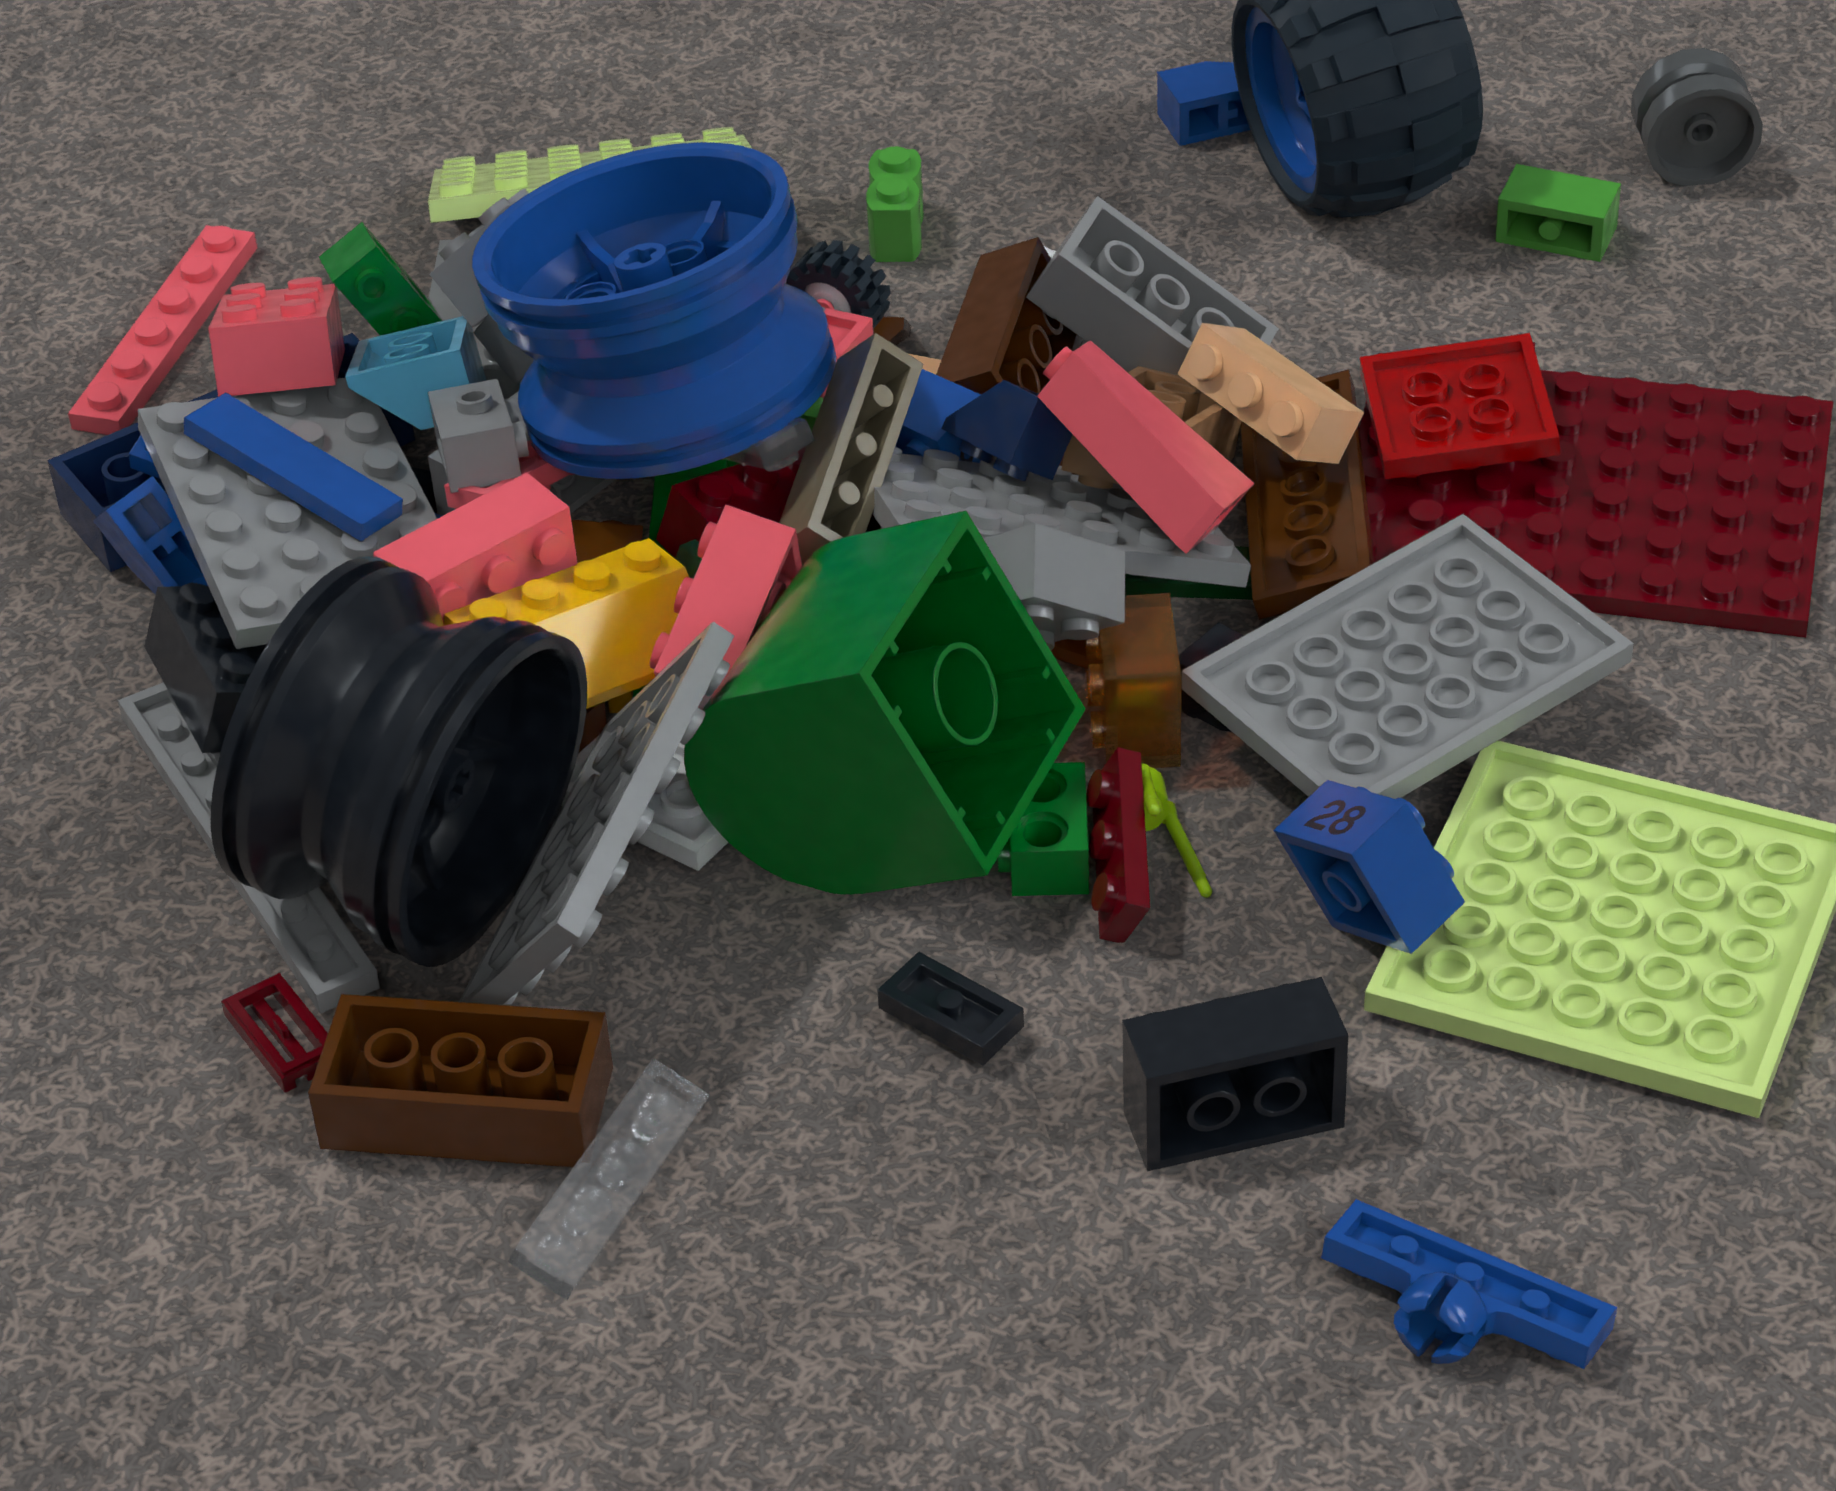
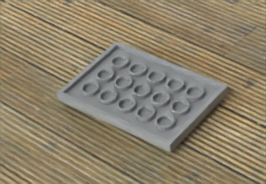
[138,378,437,649]
[872,446,1251,588]
[1181,514,1634,799]
[459,622,734,1006]

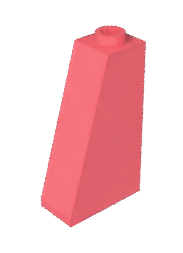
[1037,340,1255,554]

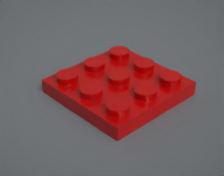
[1359,333,1560,480]

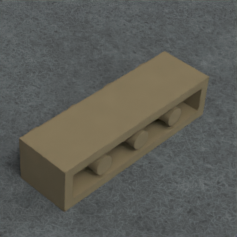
[779,333,923,565]

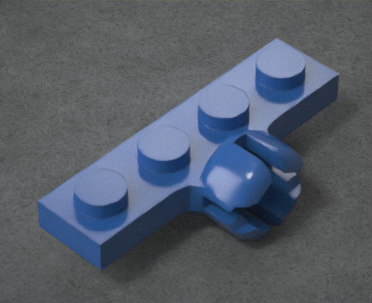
[1321,1199,1617,1369]

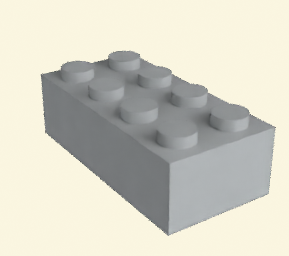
[1026,196,1279,376]
[983,523,1125,650]

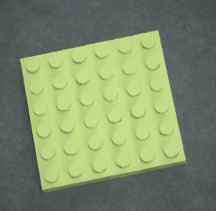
[428,127,752,223]
[1364,741,1836,1118]

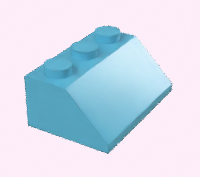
[345,316,486,430]

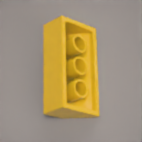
[444,538,689,709]

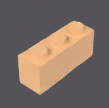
[1178,323,1364,464]

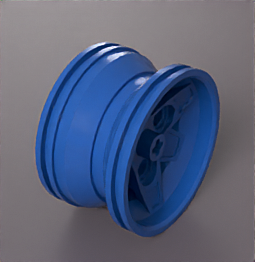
[472,142,836,479]

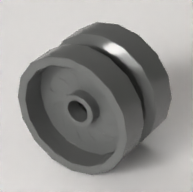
[1631,48,1763,186]

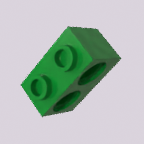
[319,222,442,336]
[998,762,1089,896]

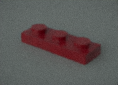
[1086,747,1150,943]

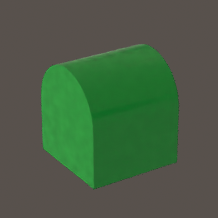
[684,511,1086,895]

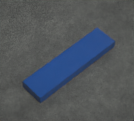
[184,393,403,541]

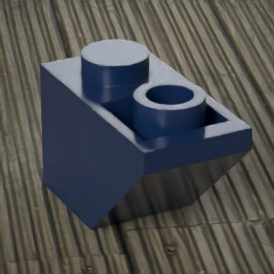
[941,380,1073,481]

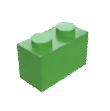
[1495,164,1621,262]

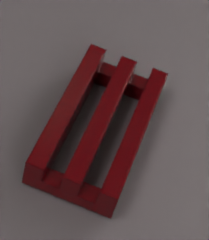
[221,973,328,1093]

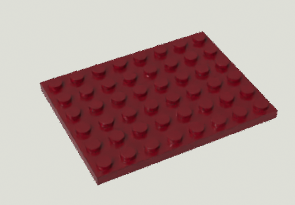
[1359,353,1834,638]

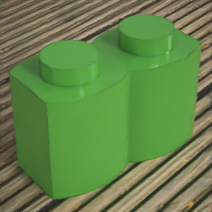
[866,146,924,262]

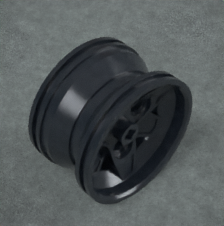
[211,556,587,967]

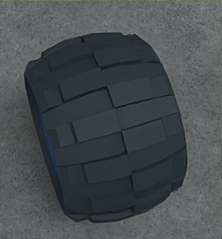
[1231,0,1483,218]

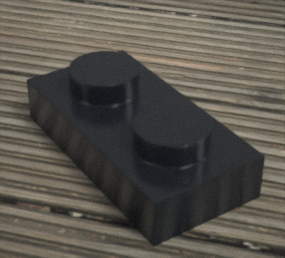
[877,952,1024,1066]

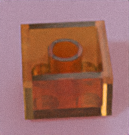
[1085,593,1181,768]

